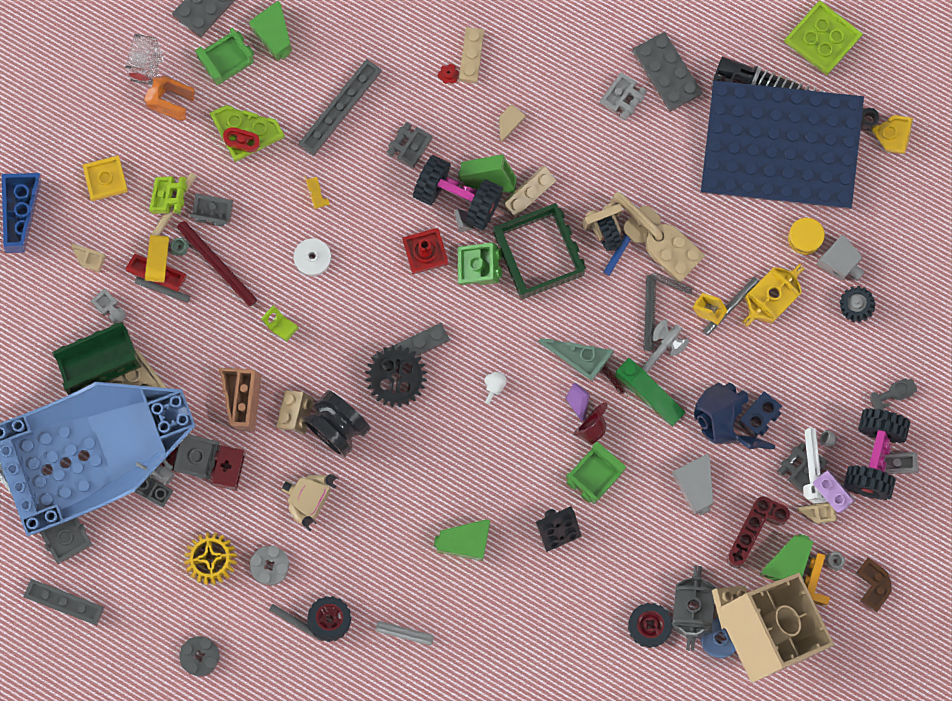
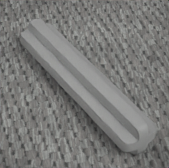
[376,621,434,646]

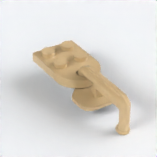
[610,192,705,282]

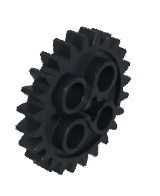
[365,345,427,407]

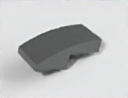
[134,477,173,507]

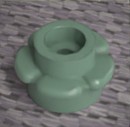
[170,238,189,256]

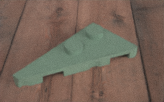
[538,338,614,381]

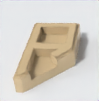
[499,104,525,142]
[71,244,106,273]
[797,502,837,524]

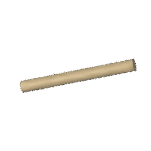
[151,173,197,235]

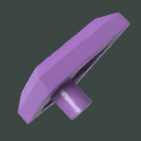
[565,383,590,421]

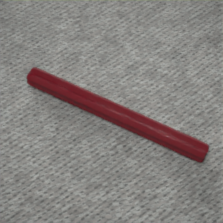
[177,221,257,307]

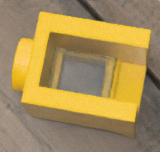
[692,292,728,325]

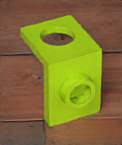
[261,305,299,342]

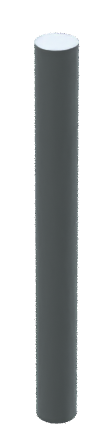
[703,277,759,336]

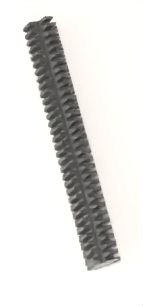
[643,275,657,351]

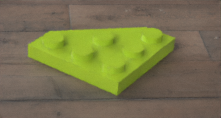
[209,105,285,162]

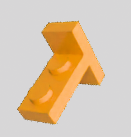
[804,553,830,607]

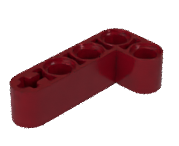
[727,496,790,568]

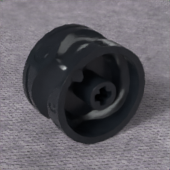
[302,390,371,458]

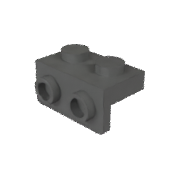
[190,193,234,226]

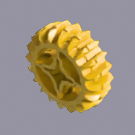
[184,532,237,585]

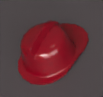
[573,402,608,444]

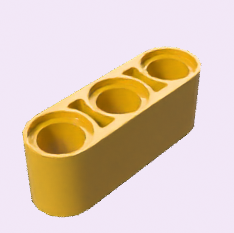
[145,234,169,283]

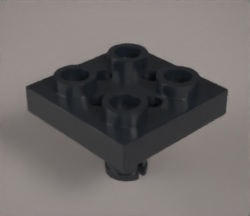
[536,506,582,552]

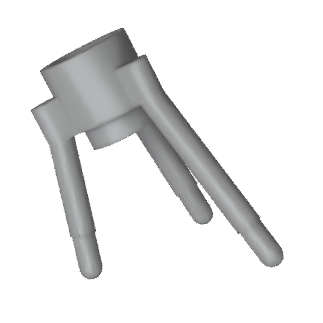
[136,460,175,486]

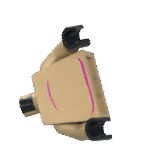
[281,474,339,531]

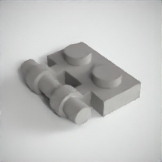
[600,72,647,120]

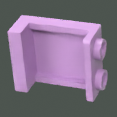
[813,470,856,513]

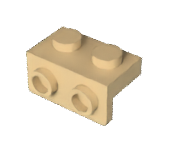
[276,391,314,434]

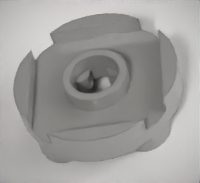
[250,546,290,586]

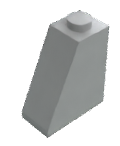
[672,454,713,516]

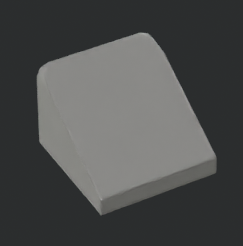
[455,209,473,232]

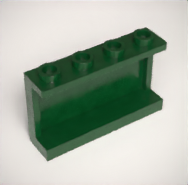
[52,322,141,395]

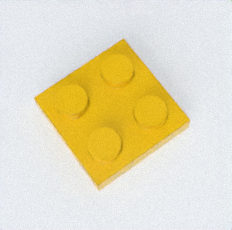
[82,155,128,201]

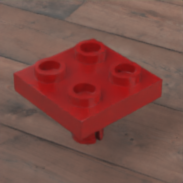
[402,228,449,275]

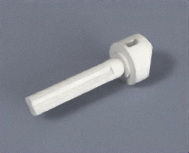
[803,428,828,504]

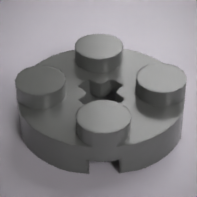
[179,636,220,677]

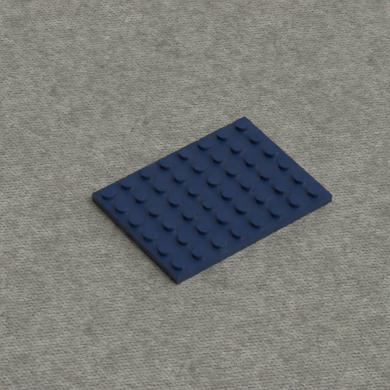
[700,81,864,209]

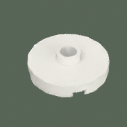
[293,238,332,276]

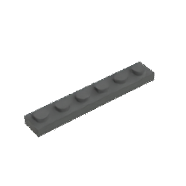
[298,59,382,156]

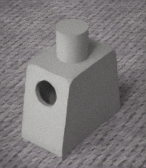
[816,234,865,281]

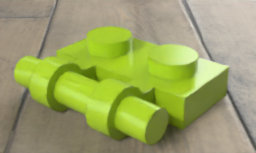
[149,176,187,214]

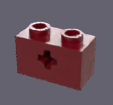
[210,445,246,491]

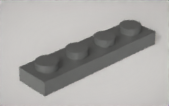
[372,323,450,371]
[23,579,105,626]

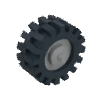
[840,286,875,323]

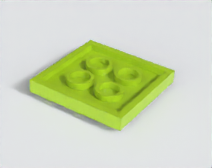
[784,0,863,76]

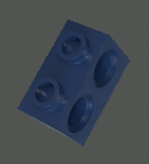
[738,391,782,438]

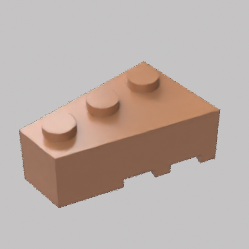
[218,368,262,431]

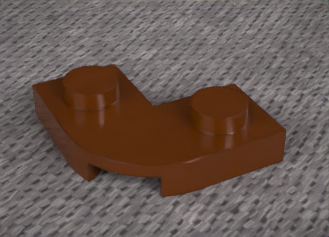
[855,557,892,613]

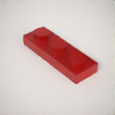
[126,254,186,292]

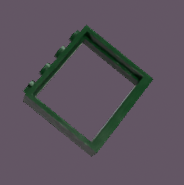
[493,203,587,300]

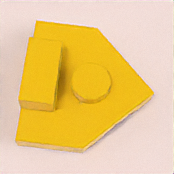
[872,115,913,155]

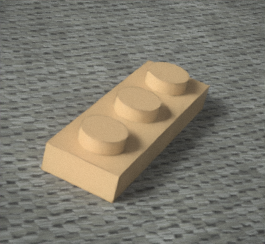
[459,27,484,84]
[502,166,556,218]

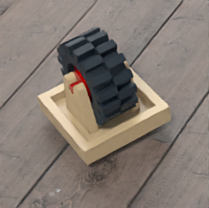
[582,203,623,251]

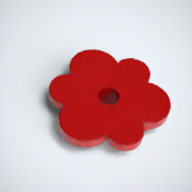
[438,64,459,84]

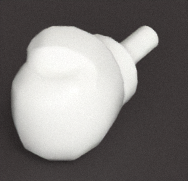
[484,372,507,405]

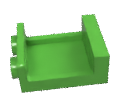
[195,27,255,86]
[566,441,626,504]

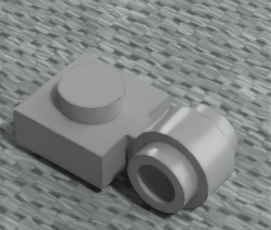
[91,289,127,324]

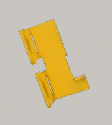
[305,176,330,209]

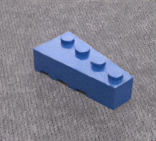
[2,173,41,253]

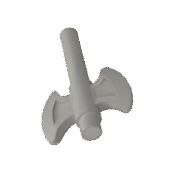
[642,319,689,373]

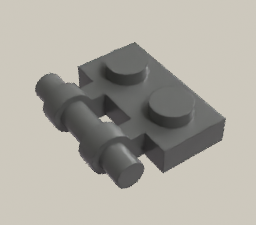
[386,122,433,169]
[777,442,828,492]

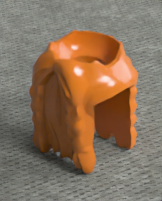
[144,76,195,121]

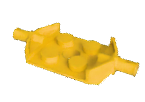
[742,264,805,327]

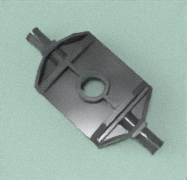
[672,565,716,651]

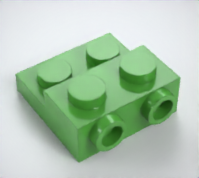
[458,243,502,285]

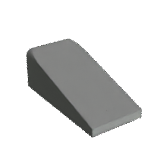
[885,452,919,474]

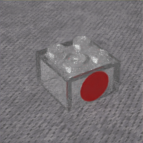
[125,33,163,86]

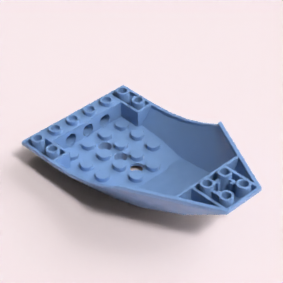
[0,382,196,537]

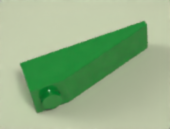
[615,358,685,427]

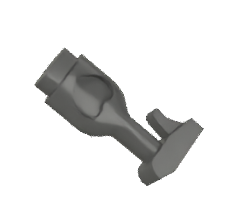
[870,378,917,410]

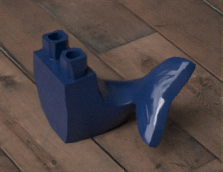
[694,382,775,449]

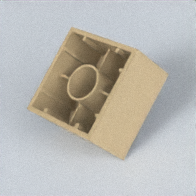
[717,573,834,683]

